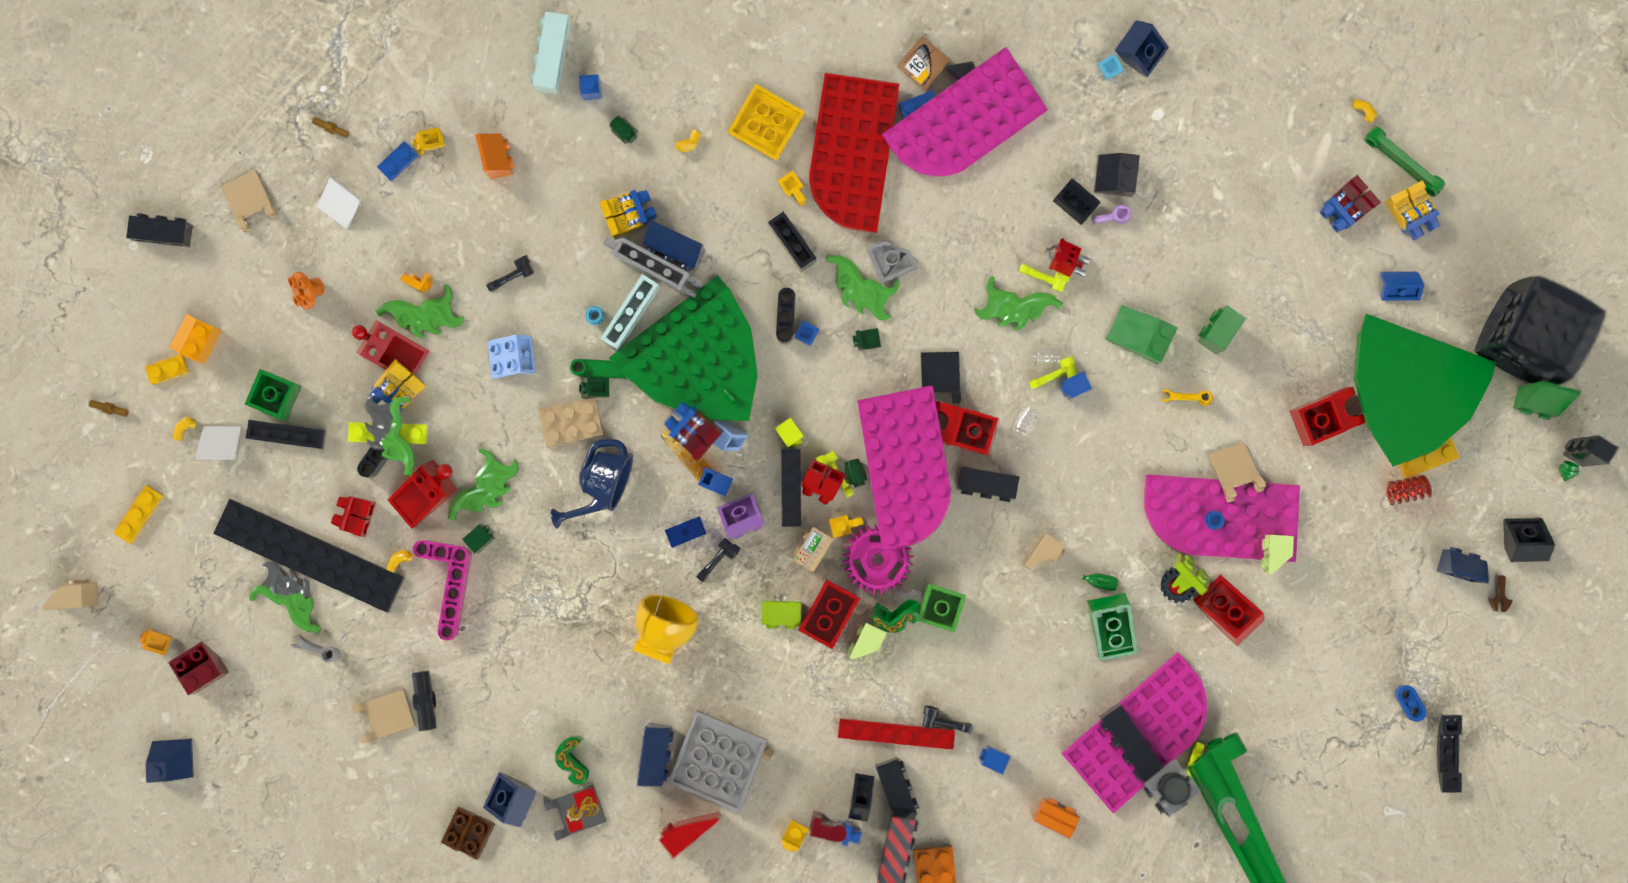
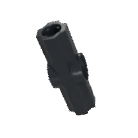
[412,670,437,731]

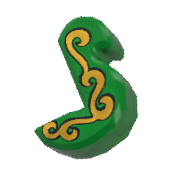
[872,599,920,633]
[555,735,589,785]

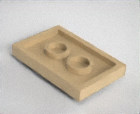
[539,398,604,447]

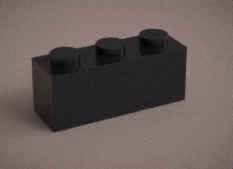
[768,211,817,272]
[126,213,193,247]
[1563,435,1619,467]
[957,466,1020,503]
[875,757,919,815]

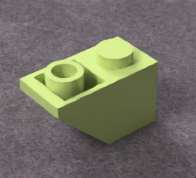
[1261,535,1294,574]
[847,622,887,660]

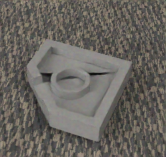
[867,241,917,284]

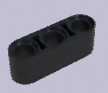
[776,287,795,345]
[357,447,388,478]

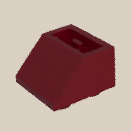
[168,641,229,695]

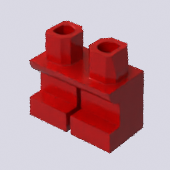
[801,459,846,505]
[331,496,376,537]

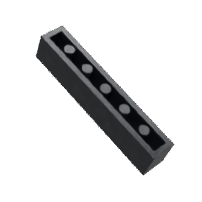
[1099,703,1188,817]

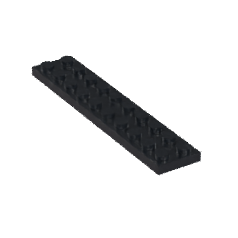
[213,499,405,613]

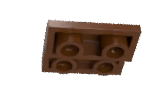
[441,807,495,860]

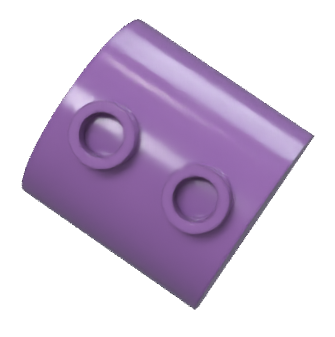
[717,493,765,539]

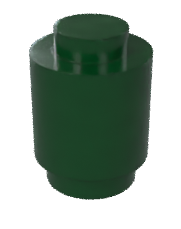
[609,116,637,144]
[844,458,868,488]

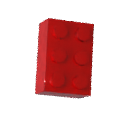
[798,579,860,650]

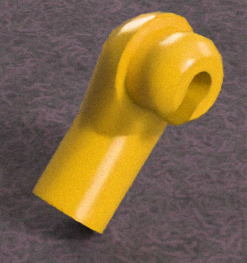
[1352,99,1377,123]
[675,130,701,153]
[172,417,196,441]
[386,550,413,573]

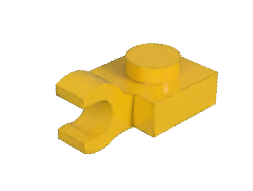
[777,171,807,207]
[829,515,864,538]

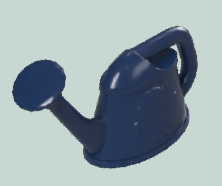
[550,439,633,529]

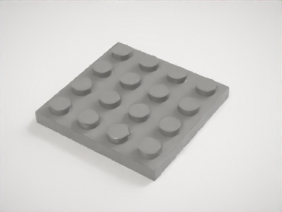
[668,710,768,813]

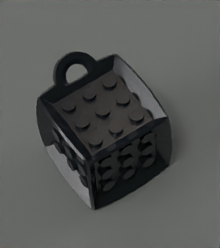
[1474,276,1607,385]

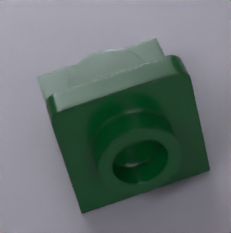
[852,328,881,351]
[579,377,609,399]

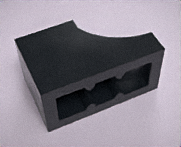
[848,773,875,822]

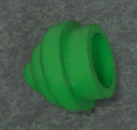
[1559,460,1580,481]

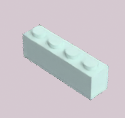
[531,11,571,94]
[600,274,660,351]

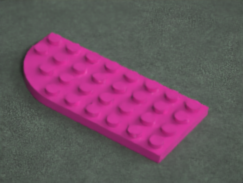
[882,47,1048,177]
[857,386,951,551]
[1144,474,1300,562]
[1061,652,1207,813]

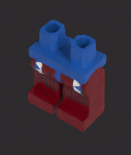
[1319,175,1381,233]
[664,402,724,461]
[809,810,862,846]

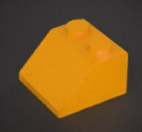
[170,314,222,364]

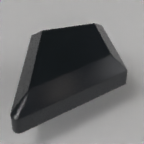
[944,61,976,81]

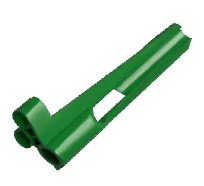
[1187,732,1286,883]

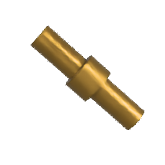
[312,117,349,138]
[88,400,129,417]

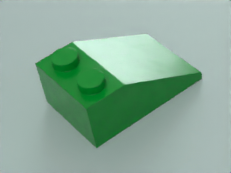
[1105,305,1178,364]
[1513,381,1581,420]
[1087,593,1138,661]

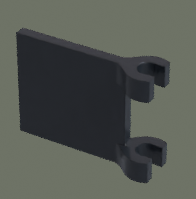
[921,352,961,404]

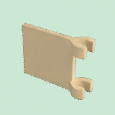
[221,170,278,233]
[1208,442,1266,503]
[352,689,415,744]

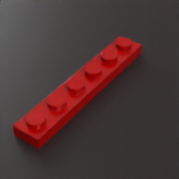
[838,718,955,750]

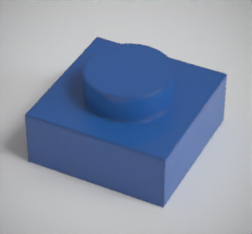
[794,320,820,347]

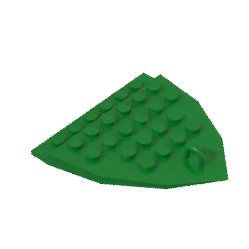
[609,275,758,421]
[1354,314,1496,467]

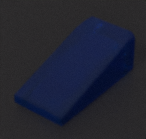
[665,516,707,548]

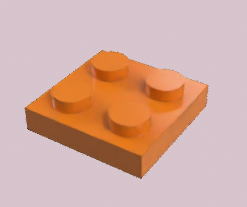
[913,845,956,883]

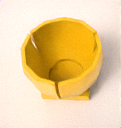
[633,595,698,665]

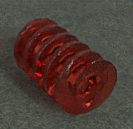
[1387,475,1432,506]

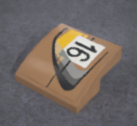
[897,36,951,91]

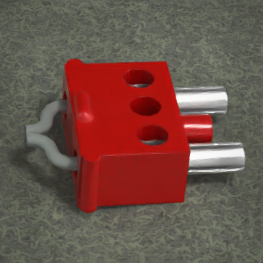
[1045,238,1090,277]

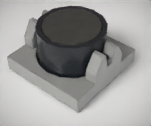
[1144,759,1201,816]

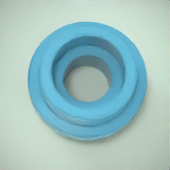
[585,306,605,325]

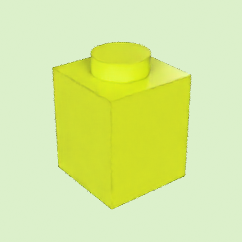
[775,418,804,449]

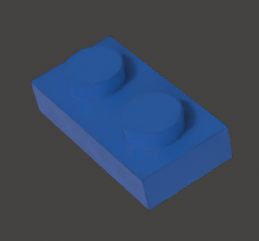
[898,90,935,119]
[377,141,419,182]

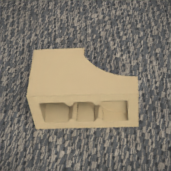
[1023,533,1065,570]

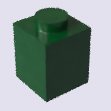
[462,524,496,554]

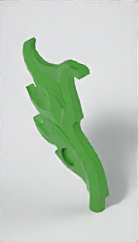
[827,255,900,320]
[974,276,1063,330]
[375,284,464,338]
[448,449,519,520]

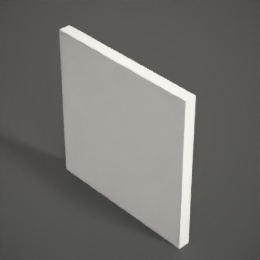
[317,177,362,229]
[195,426,242,460]

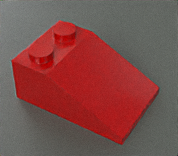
[1193,575,1265,646]
[659,812,722,859]

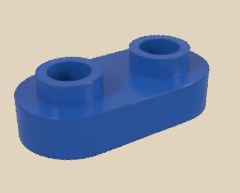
[1395,685,1427,722]

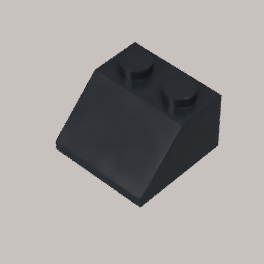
[1094,153,1140,197]
[1503,518,1555,562]

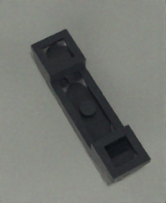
[1437,715,1462,793]

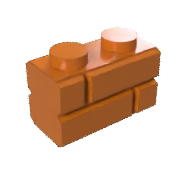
[1033,797,1080,838]

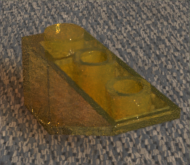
[660,430,713,482]

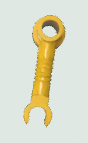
[1162,389,1213,406]

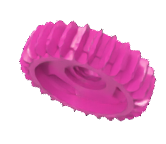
[843,524,914,595]

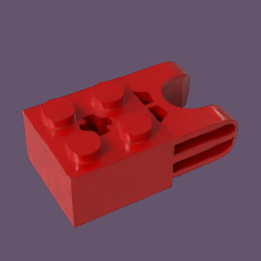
[1289,387,1365,446]
[936,401,1000,457]

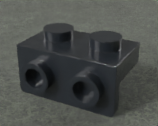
[1053,178,1101,225]

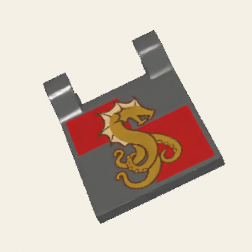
[544,785,606,841]

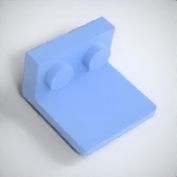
[488,335,536,378]

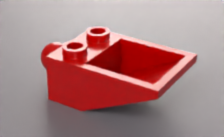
[352,320,430,375]
[388,460,458,529]

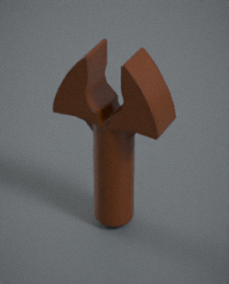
[1488,575,1513,612]

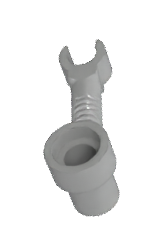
[290,635,341,662]

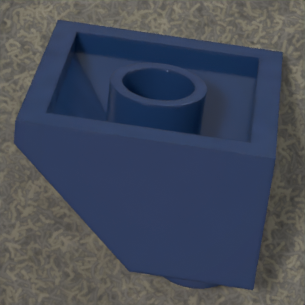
[145,738,194,783]

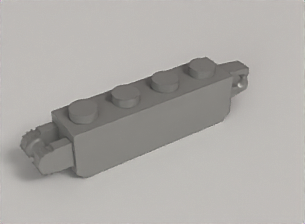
[603,237,702,298]

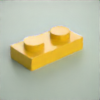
[145,354,189,385]

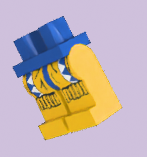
[1385,180,1440,241]
[599,190,658,239]
[366,359,426,412]

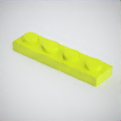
[348,422,428,444]

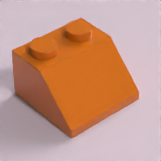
[475,133,515,180]

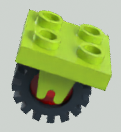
[1161,552,1209,603]

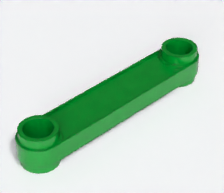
[1364,127,1445,197]
[570,359,628,380]

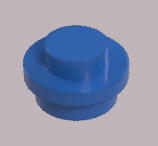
[1204,511,1224,530]

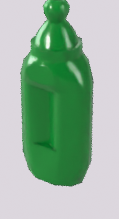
[1081,573,1118,591]

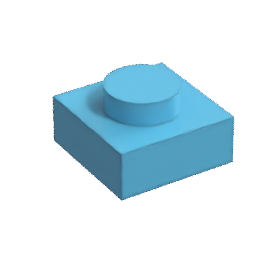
[1097,54,1124,81]

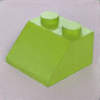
[762,601,801,629]

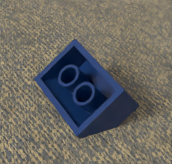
[643,220,705,272]
[637,723,674,787]

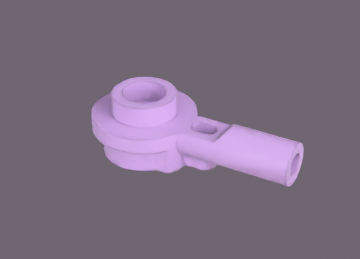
[1093,205,1131,224]

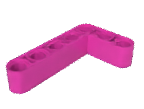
[413,540,472,641]

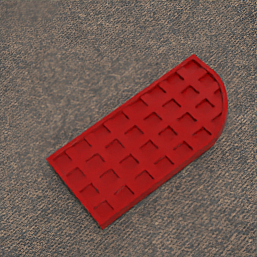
[809,73,900,234]

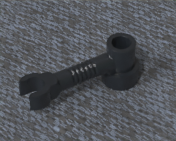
[486,255,534,292]
[696,538,741,582]
[922,705,973,733]

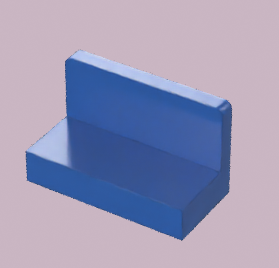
[1380,271,1424,301]

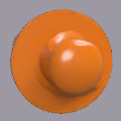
[288,272,325,310]

